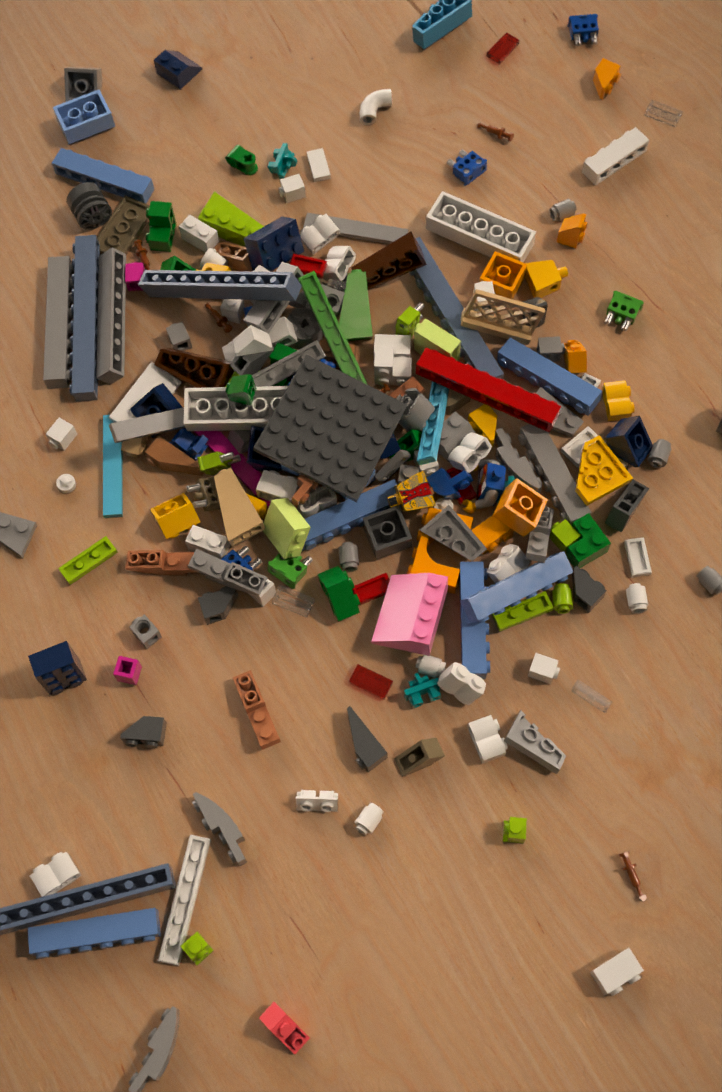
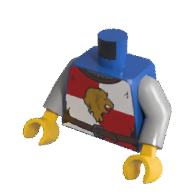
[462,459,506,514]

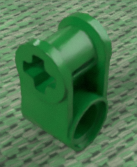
[225,145,258,175]

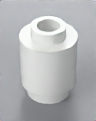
[626,583,648,614]
[416,655,446,678]
[354,803,383,835]

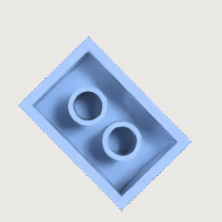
[53,90,115,144]

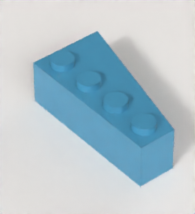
[412,0,472,49]

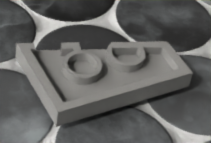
[536,387,584,437]
[504,710,566,774]

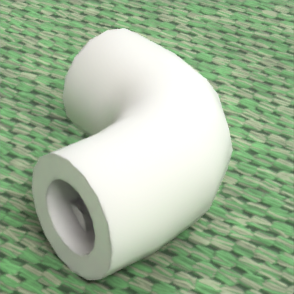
[359,89,392,125]

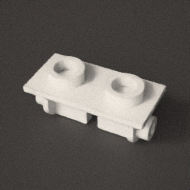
[296,790,338,812]

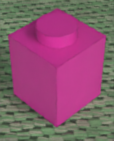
[125,262,145,291]
[113,656,142,685]

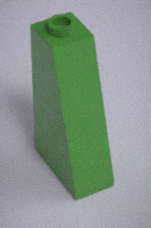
[339,269,373,341]

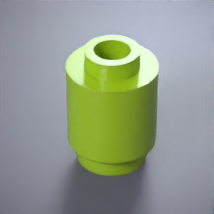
[552,583,573,614]

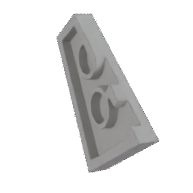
[420,505,487,562]
[0,512,37,558]

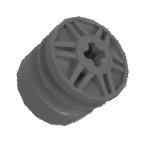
[66,182,112,230]

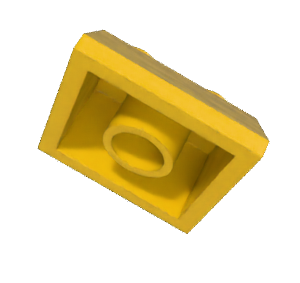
[150,493,200,539]

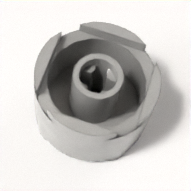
[287,308,323,349]
[396,388,435,431]

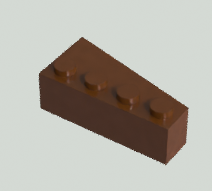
[351,231,427,290]
[154,348,234,388]

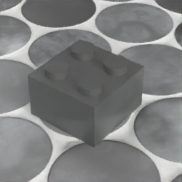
[363,505,412,560]

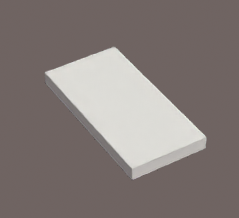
[109,362,182,422]

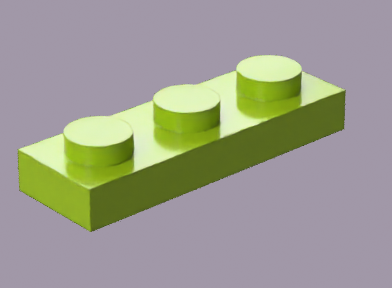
[58,536,118,585]
[492,591,554,632]

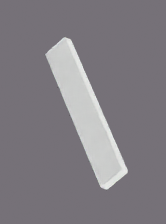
[158,835,211,966]

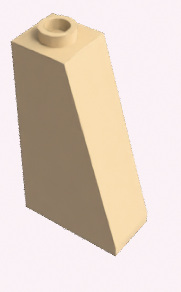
[214,467,265,547]

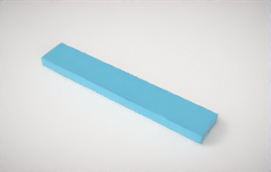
[417,381,449,465]
[103,415,123,518]

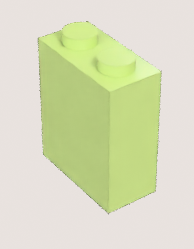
[413,318,461,361]
[263,498,311,559]

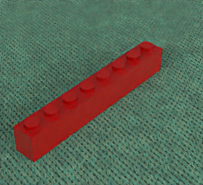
[416,347,561,433]

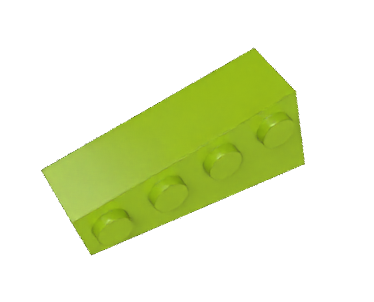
[198,191,264,247]

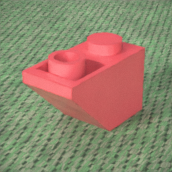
[259,1002,310,1055]

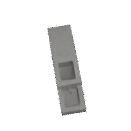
[494,428,542,494]
[525,506,554,563]
[188,549,268,596]
[192,792,247,866]
[128,1006,179,1092]

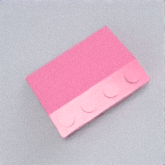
[371,573,448,656]

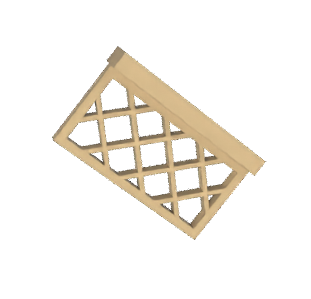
[461,289,545,345]

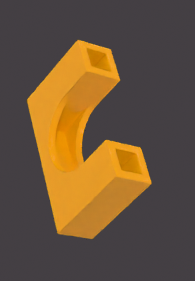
[407,507,474,594]

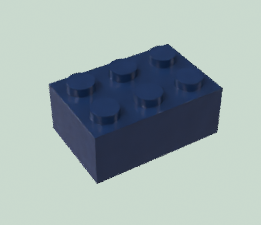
[243,216,304,272]
[28,641,87,695]

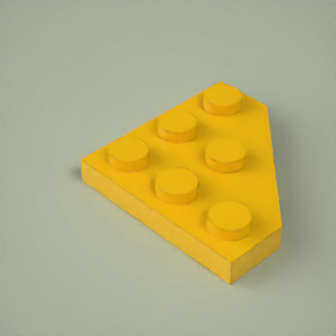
[575,435,633,506]

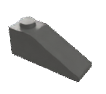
[605,479,649,532]
[347,706,388,773]

